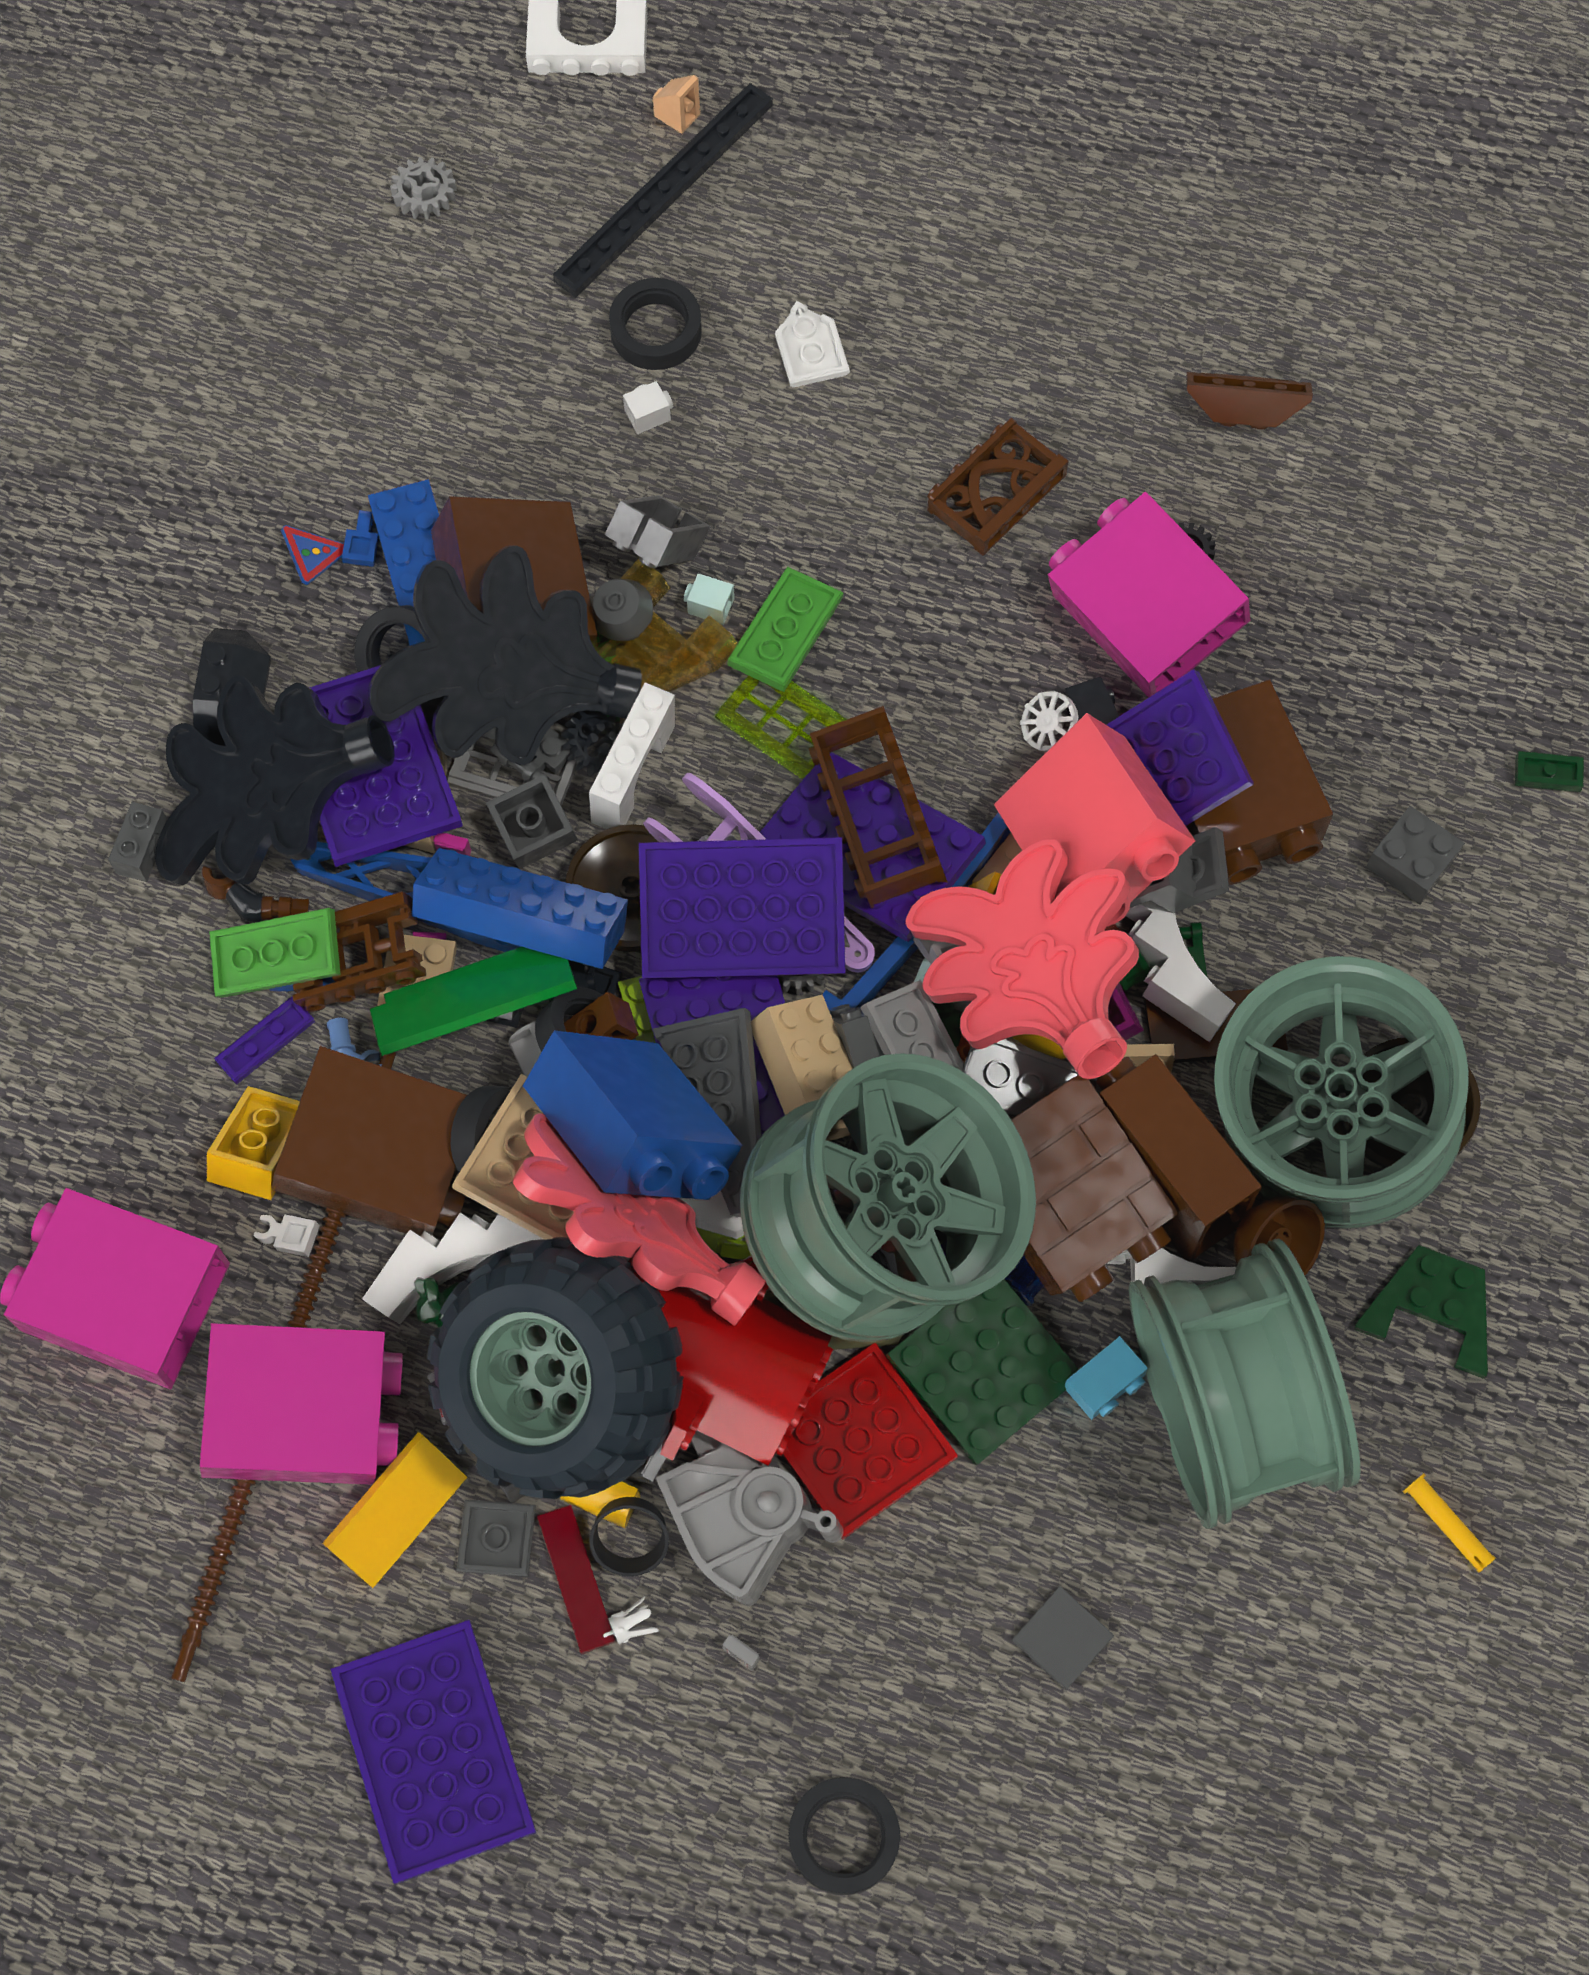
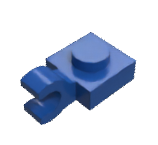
[342,510,379,567]

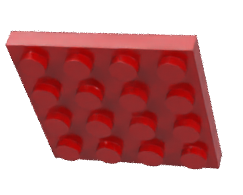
[782,1343,958,1540]

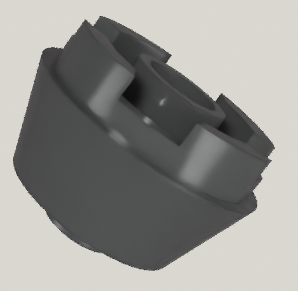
[591,579,653,642]

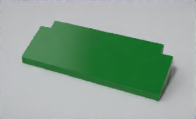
[370,947,577,1056]

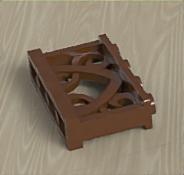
[927,418,1068,556]

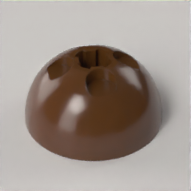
[1234,1195,1325,1275]

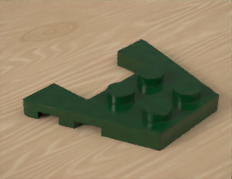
[1354,1245,1488,1379]

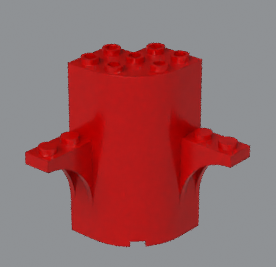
[628,1256,833,1466]

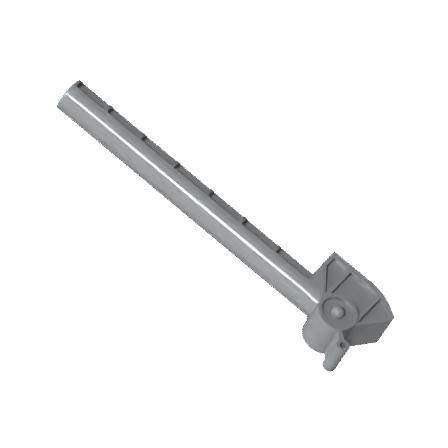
[508,1021,843,1607]

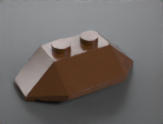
[1186,372,1313,429]

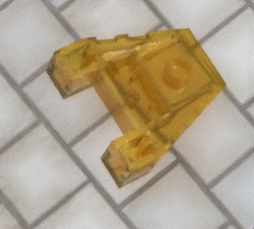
[592,557,738,692]

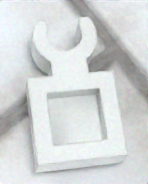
[254,1214,320,1257]

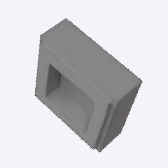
[722,1635,760,1671]

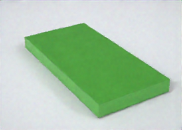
[727,566,843,692]
[209,908,341,998]

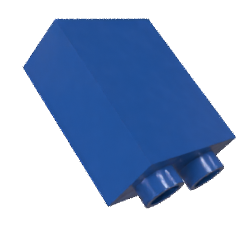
[523,1030,743,1200]

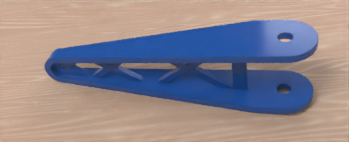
[291,842,521,952]

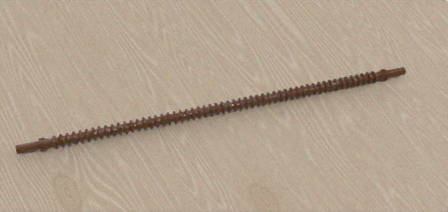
[171,1052,396,1683]

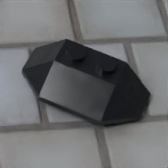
[193,628,271,746]

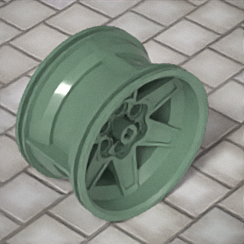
[1214,956,1468,1229]
[740,1053,1036,1342]
[1129,1238,1360,1529]

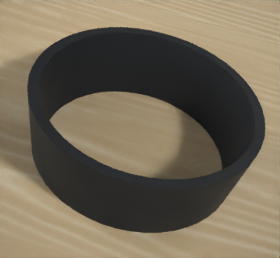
[589,1497,669,1576]

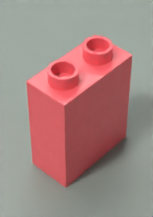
[994,713,1195,926]

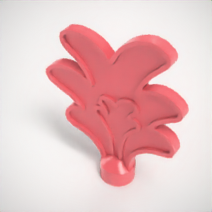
[906,839,1139,1079]
[513,1113,766,1326]

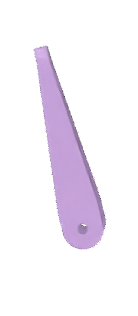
[643,773,875,973]

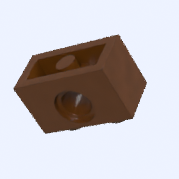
[564,992,639,1040]

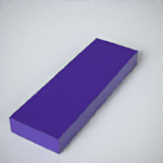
[214,997,315,1085]

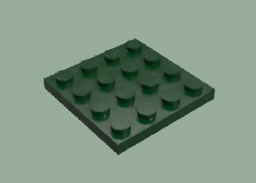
[886,1279,1079,1465]

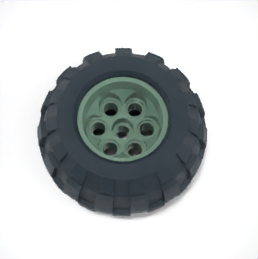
[427,1237,684,1500]

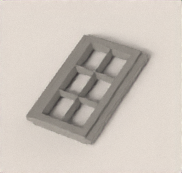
[447,727,578,806]

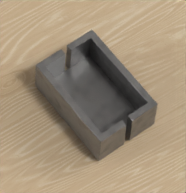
[605,495,711,568]

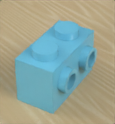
[1065,1336,1148,1420]

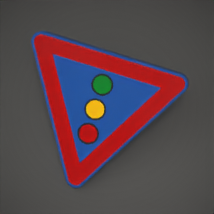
[281,525,344,585]

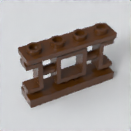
[292,891,426,1011]

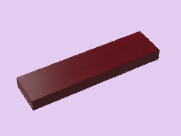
[537,1505,616,1655]

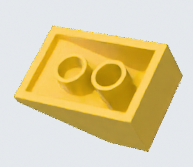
[207,1086,300,1200]

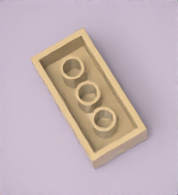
[751,995,853,1141]

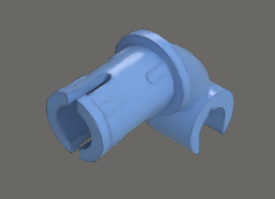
[327,1018,382,1066]

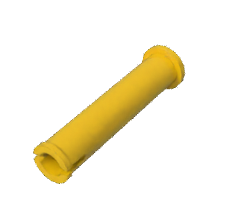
[1402,1473,1496,1573]

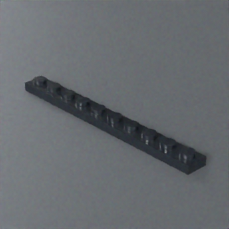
[553,83,773,298]

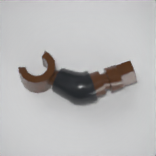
[202,866,310,923]

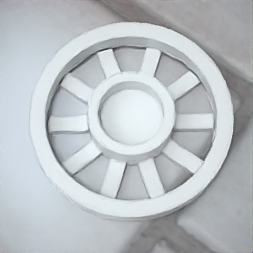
[1020,691,1078,752]

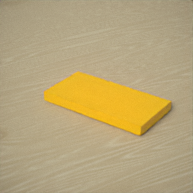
[322,1432,467,1588]

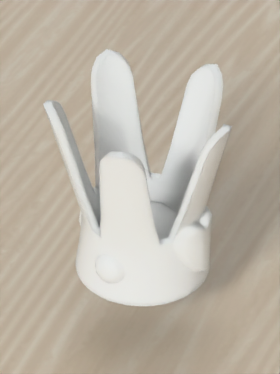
[603,1596,659,1645]

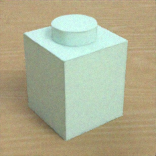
[684,573,734,625]

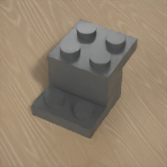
[1130,827,1229,913]

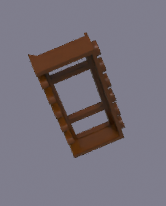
[808,706,948,908]

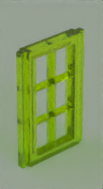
[715,675,847,780]

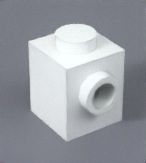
[623,381,673,434]

